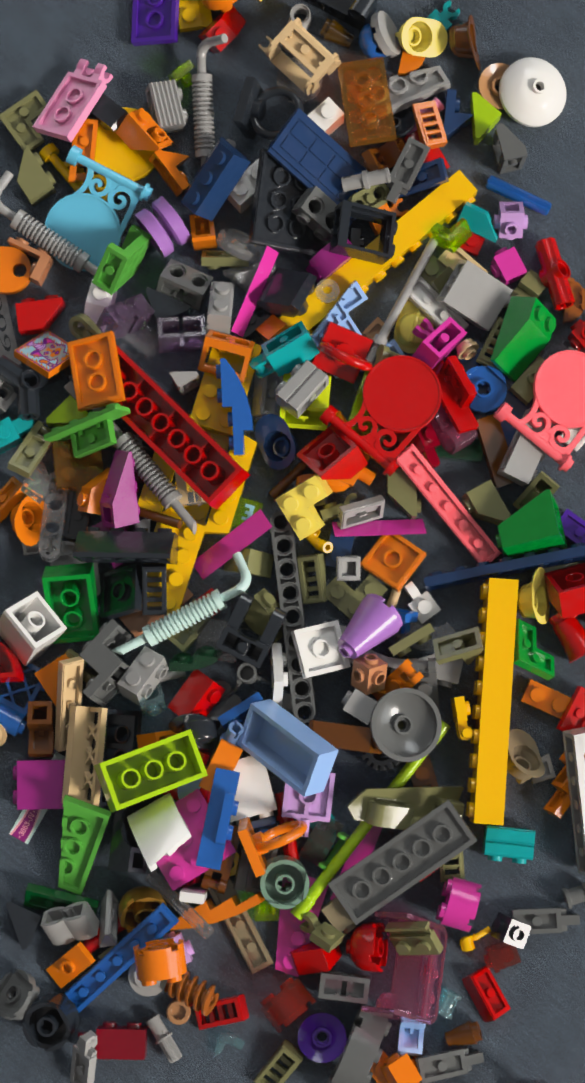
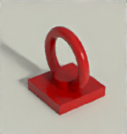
[311,321,373,384]

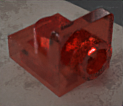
[483,941,521,974]

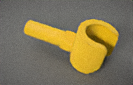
[460,926,491,952]

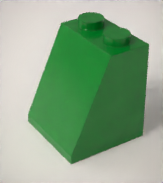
[496,489,567,559]

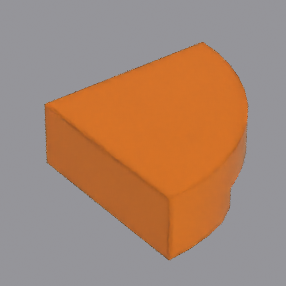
[398,51,425,76]

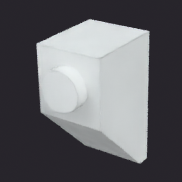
[84,279,118,332]

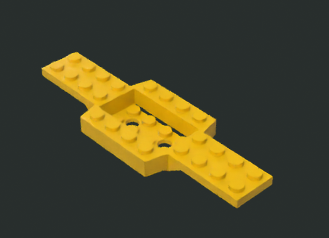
[138,344,262,615]

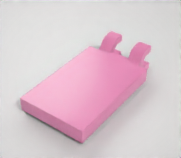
[32,59,113,142]

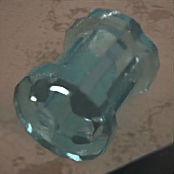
[433,987,462,1019]

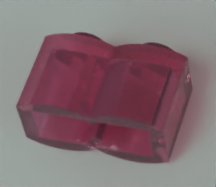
[431,404,478,455]

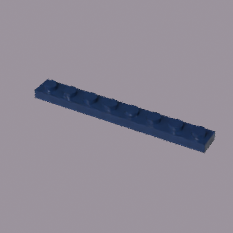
[423,543,585,591]

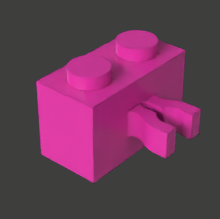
[412,317,467,369]

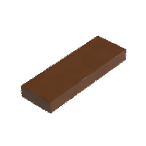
[476,413,513,488]

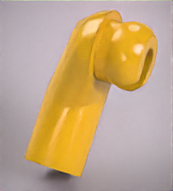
[306,529,333,553]

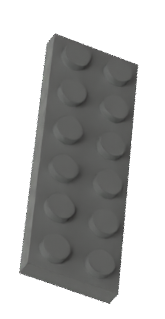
[328,799,477,925]

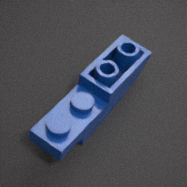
[216,358,253,456]

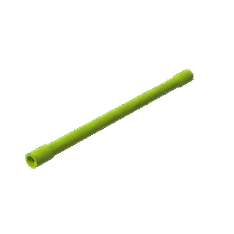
[290,720,451,921]

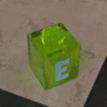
[232,497,264,528]

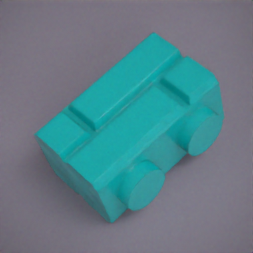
[482,825,536,864]

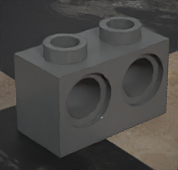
[291,186,337,241]
[156,259,214,311]
[318,971,370,1004]

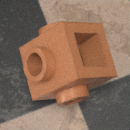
[351,653,388,695]

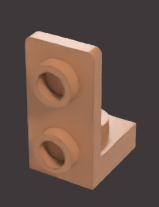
[7,237,54,287]

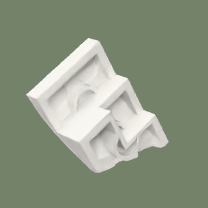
[127,793,191,872]

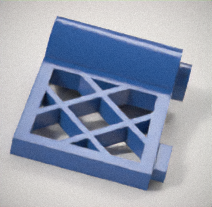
[0,660,45,737]

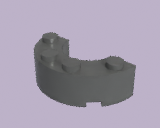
[327,1004,392,1083]

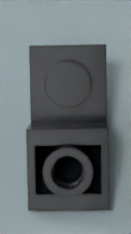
[89,93,128,131]

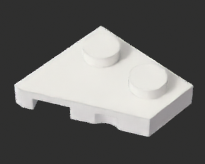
[271,643,288,707]

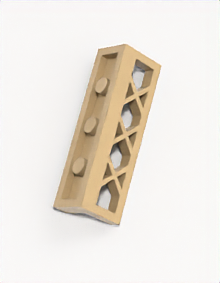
[62,705,108,807]

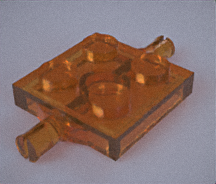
[52,439,103,505]

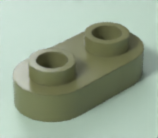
[348,183,390,208]
[69,313,104,340]

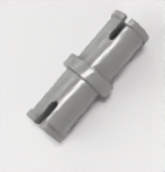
[341,167,391,192]

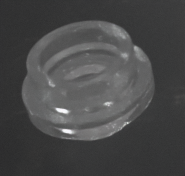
[316,279,339,303]

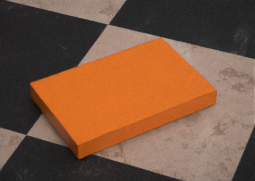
[67,331,126,412]

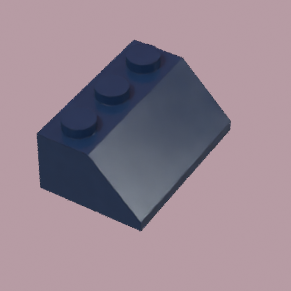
[181,137,251,221]

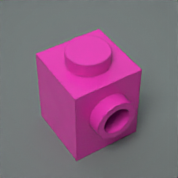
[490,247,527,286]

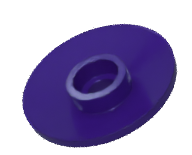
[298,1012,347,1063]

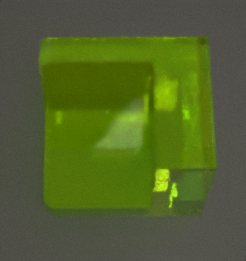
[431,218,472,253]

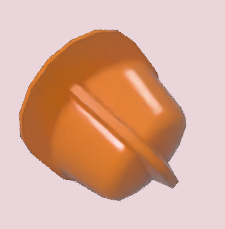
[10,495,48,546]

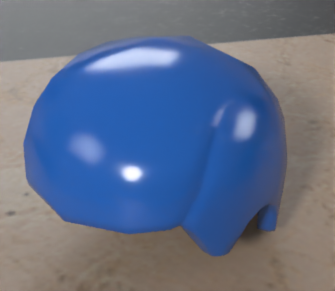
[358,24,388,60]

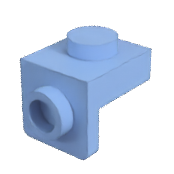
[397,1016,426,1057]

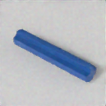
[485,176,552,215]

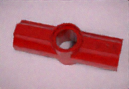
[535,237,575,310]

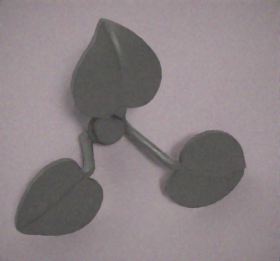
[207,621,309,721]

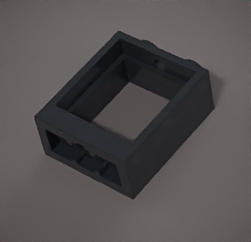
[329,200,398,265]

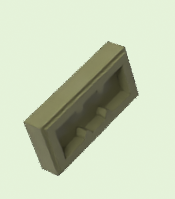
[509,356,545,405]

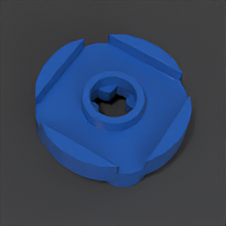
[466,366,507,414]

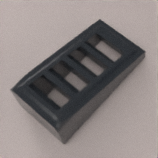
[142,564,167,615]

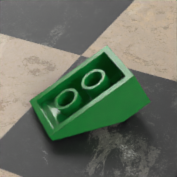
[490,296,557,382]
[42,562,100,644]

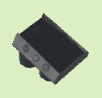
[256,268,318,318]

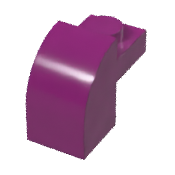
[306,240,353,285]

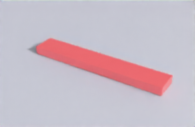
[396,443,502,563]

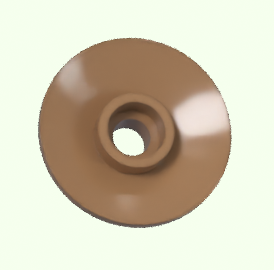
[478,63,510,109]

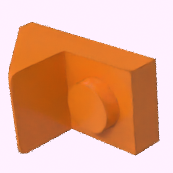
[149,150,190,197]

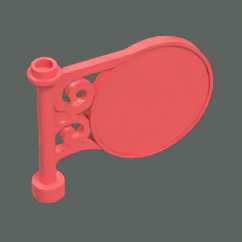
[493,350,585,472]

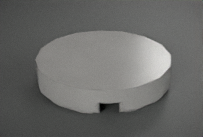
[370,11,401,58]

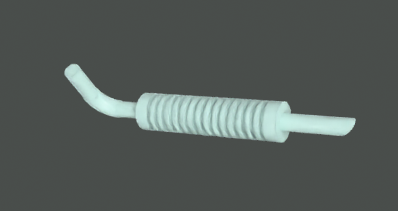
[112,552,251,655]

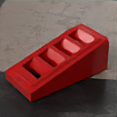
[194,994,249,1030]

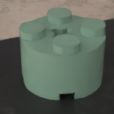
[259,855,310,909]

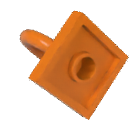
[237,817,307,877]

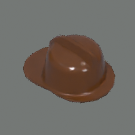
[449,15,481,71]

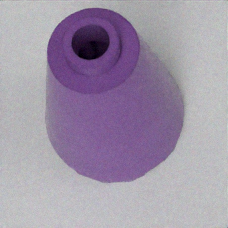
[338,594,403,659]

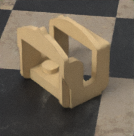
[259,17,341,96]

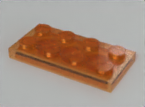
[338,57,397,147]

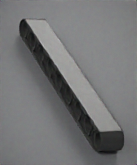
[270,511,317,725]

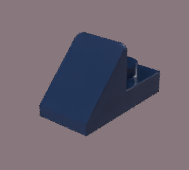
[443,89,473,141]

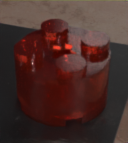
[260,977,317,1033]

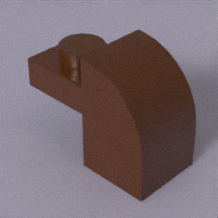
[361,137,406,172]
[27,701,56,757]

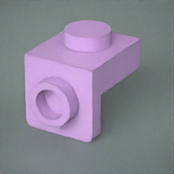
[163,931,195,964]

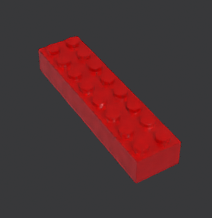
[116,345,250,510]

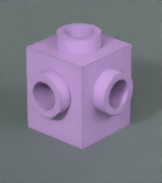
[493,201,528,240]

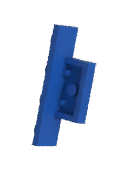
[196,768,240,871]

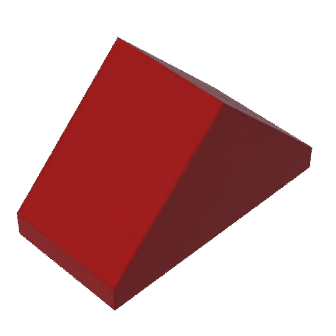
[290,942,342,975]

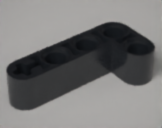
[303,0,378,30]

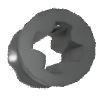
[562,881,585,909]

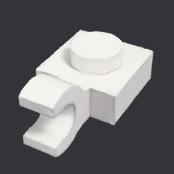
[403,581,441,624]

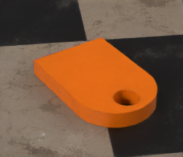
[0,246,32,295]

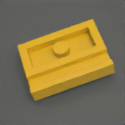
[179,0,212,33]

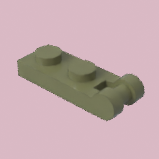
[7,420,53,479]

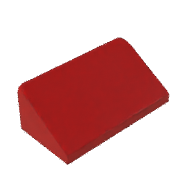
[462,965,511,1023]

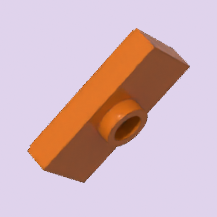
[46,941,96,988]

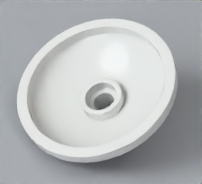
[499,57,566,127]

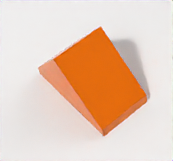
[189,214,217,251]

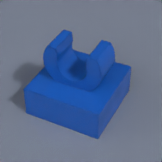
[396,608,418,634]

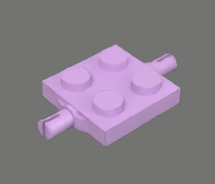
[281,773,335,837]

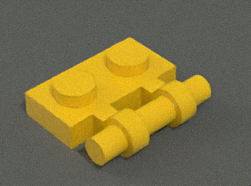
[450,696,474,740]

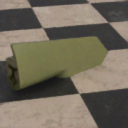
[347,786,464,830]

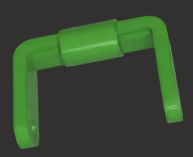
[318,832,350,870]

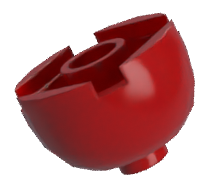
[346,922,388,972]

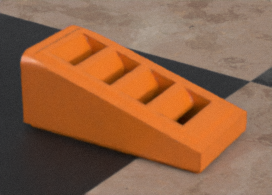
[412,100,448,149]

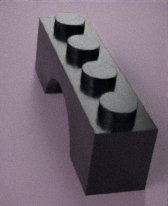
[108,796,155,874]

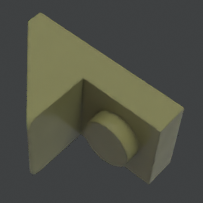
[421,254,453,294]
[505,269,546,310]
[513,471,560,510]
[432,626,484,665]

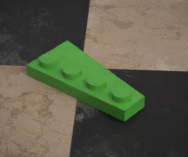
[58,795,112,896]

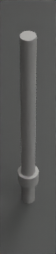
[365,238,438,364]

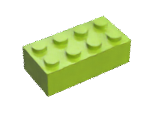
[94,729,208,812]

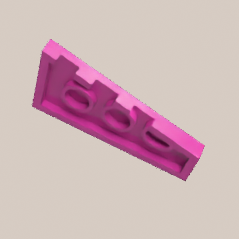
[275,876,329,977]

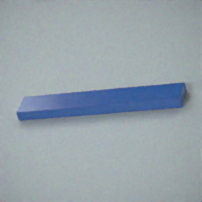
[64,903,179,1013]

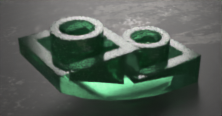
[169,646,222,671]

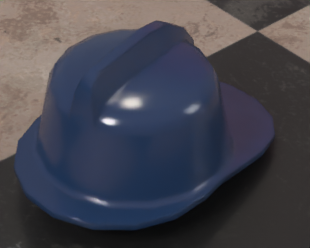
[255,414,298,470]

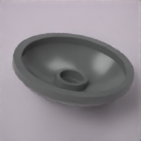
[370,688,442,762]

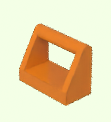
[198,329,255,383]

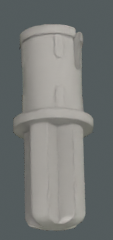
[145,1014,182,1063]

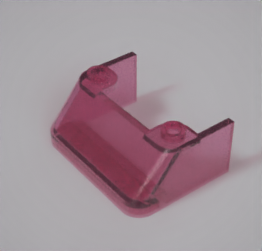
[361,911,447,1025]

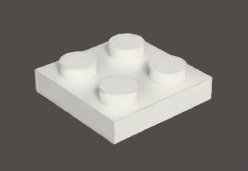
[291,620,351,679]

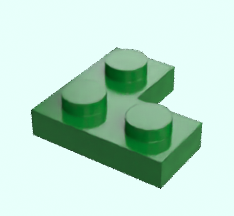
[513,619,555,680]

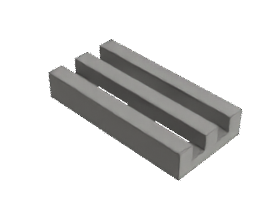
[337,495,385,530]

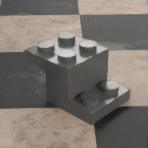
[79,619,132,708]

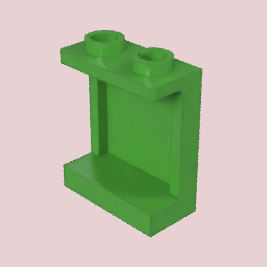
[92,225,152,295]

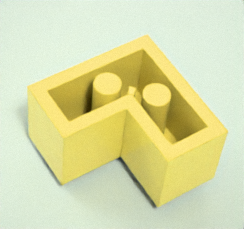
[275,474,333,541]

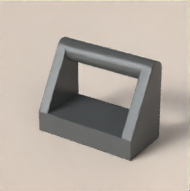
[491,123,528,175]

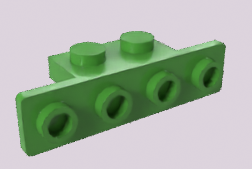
[43,403,130,458]

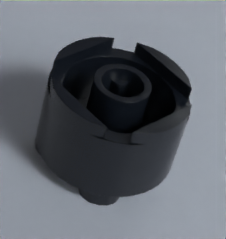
[23,993,80,1051]

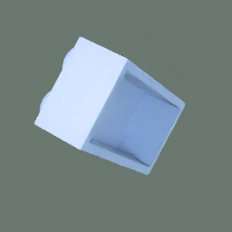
[237,699,338,797]

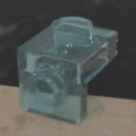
[139,682,167,716]

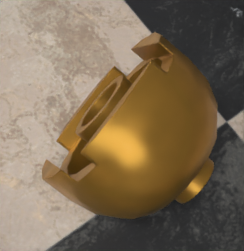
[118,886,167,933]

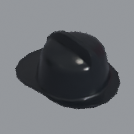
[169,714,221,751]

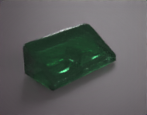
[435,435,483,464]

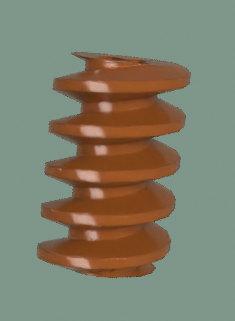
[164,971,219,1016]

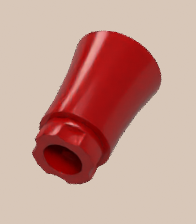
[549,613,585,663]

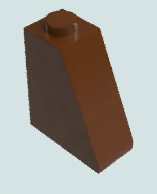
[309,720,382,754]

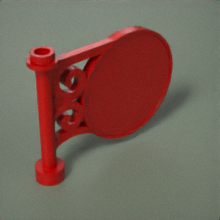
[319,355,442,477]

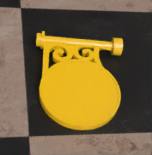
[39,107,162,202]

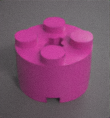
[435,876,482,932]

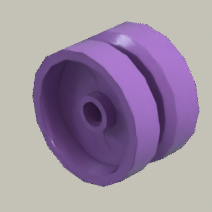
[134,196,191,258]

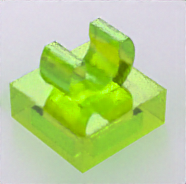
[167,60,195,88]
[254,900,279,922]

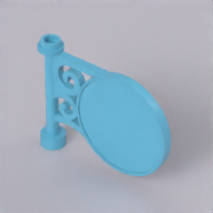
[45,145,153,271]

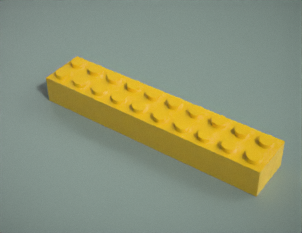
[466,578,519,825]

